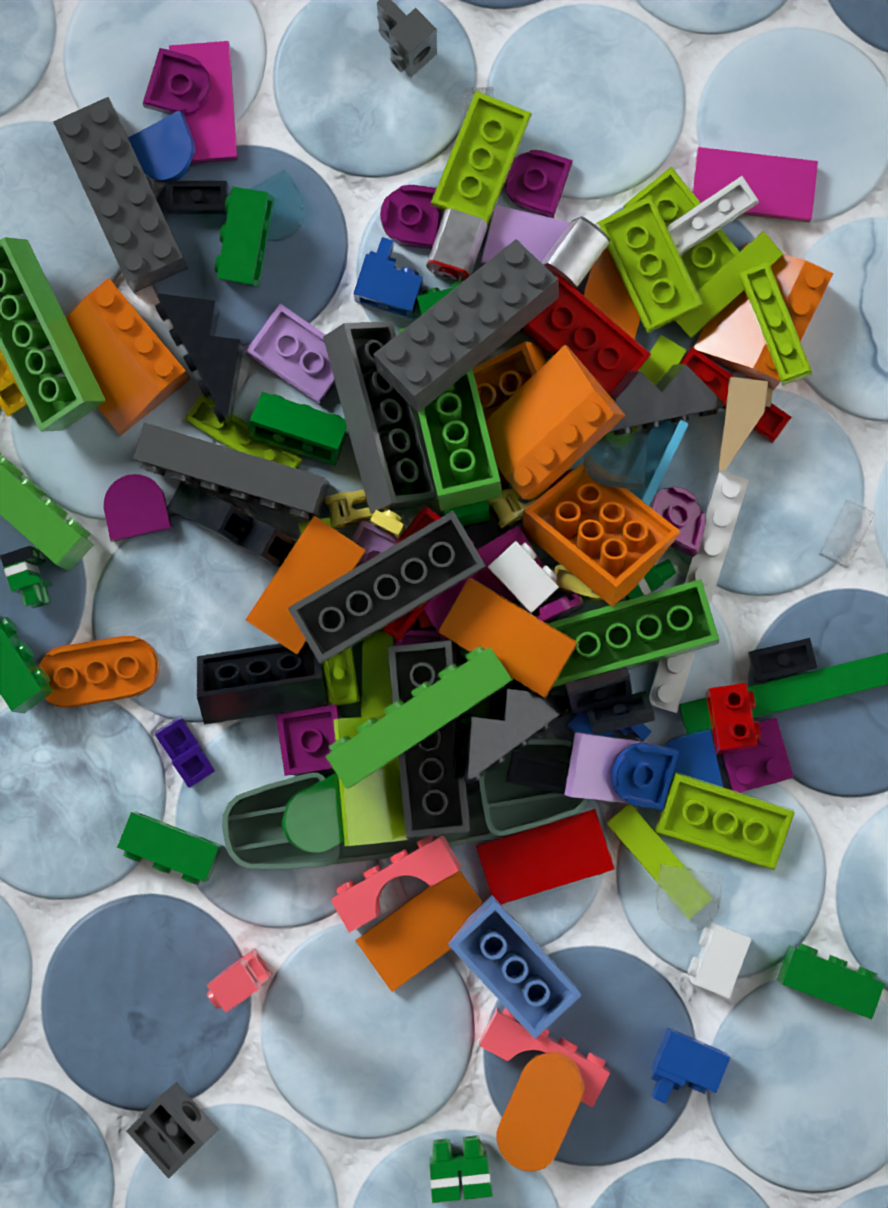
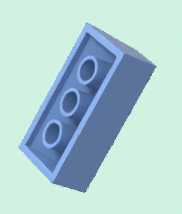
[448,895,582,1039]

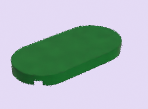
[282,773,344,853]

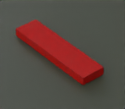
[680,347,792,443]

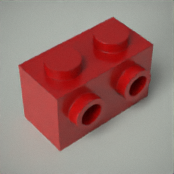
[706,683,761,755]

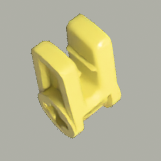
[487,488,540,529]
[324,489,383,529]
[553,565,603,602]

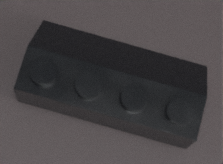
[197,642,328,725]

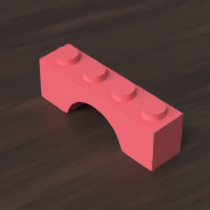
[330,835,461,933]
[207,949,272,1013]
[479,1007,610,1108]

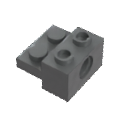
[377,0,437,77]
[126,1082,219,1179]

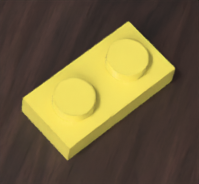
[370,509,406,539]

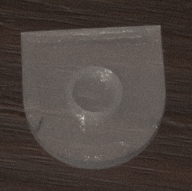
[655,864,724,933]

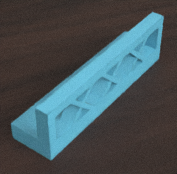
[624,419,689,506]

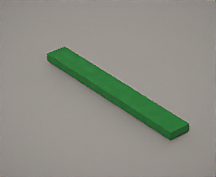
[679,652,888,734]

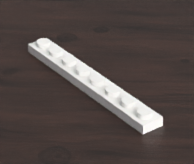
[648,471,749,714]

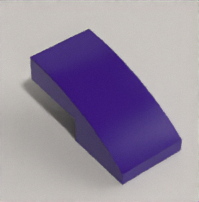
[155,716,215,788]

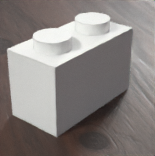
[488,541,559,614]
[688,922,752,998]

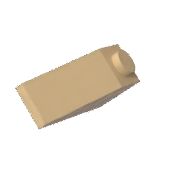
[718,377,773,471]

